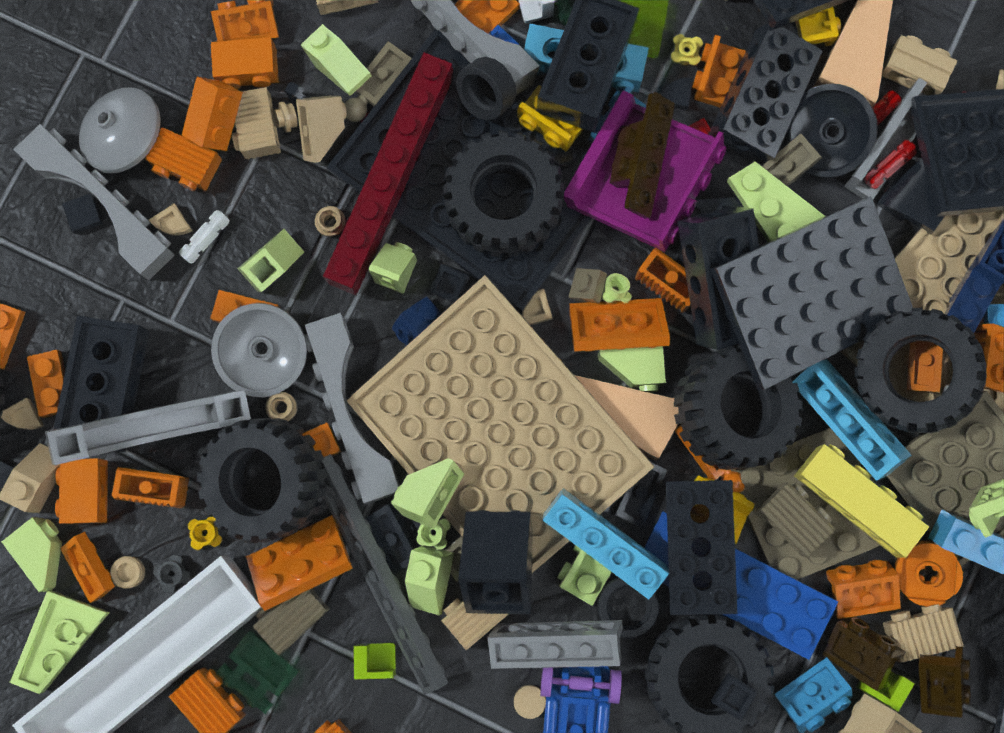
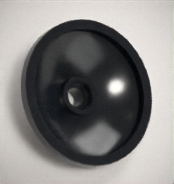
[784,84,878,177]

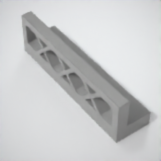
[844,78,927,200]
[488,620,623,669]

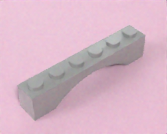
[411,0,540,95]
[13,124,175,281]
[304,313,400,504]
[45,390,251,465]

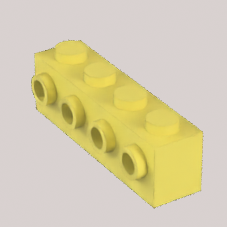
[794,444,929,558]

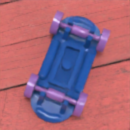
[540,666,622,733]

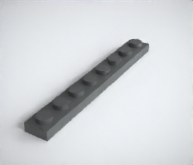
[320,454,448,695]

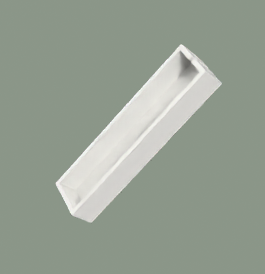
[12,556,262,733]

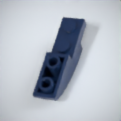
[945,219,1004,333]

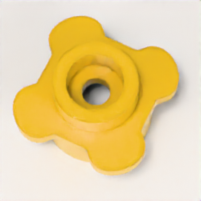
[188,516,222,550]

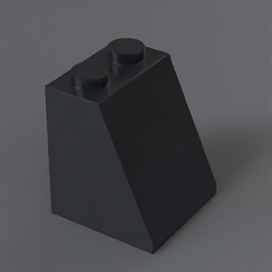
[458,510,533,614]

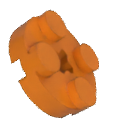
[895,541,963,607]

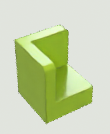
[354,643,396,679]
[856,671,914,712]

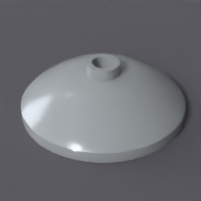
[79,87,161,173]
[211,303,307,397]

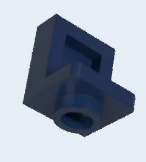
[392,296,442,346]

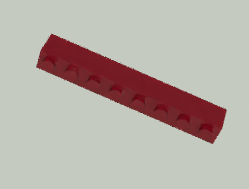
[323,52,454,296]

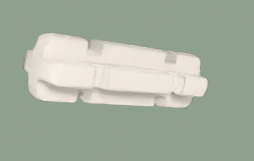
[179,210,229,263]

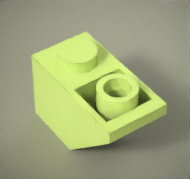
[237,229,304,292]

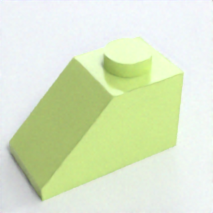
[301,24,372,96]
[369,242,417,294]
[598,346,666,393]
[391,458,464,529]
[1,517,62,592]
[405,545,454,616]

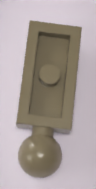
[344,41,412,122]
[762,134,822,187]

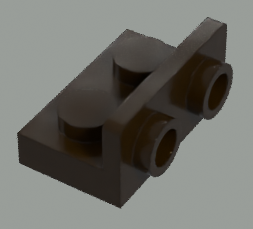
[822,617,906,691]
[919,646,971,718]

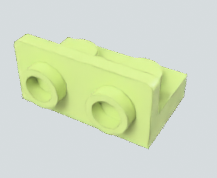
[969,479,1004,538]
[557,545,611,606]

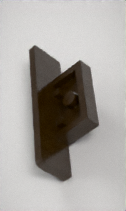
[609,92,675,219]

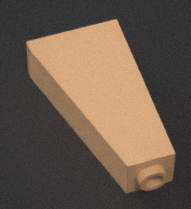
[813,0,893,107]
[574,375,679,461]

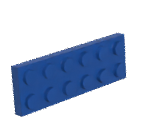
[644,511,838,660]

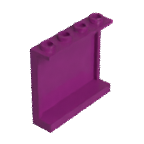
[564,91,726,252]

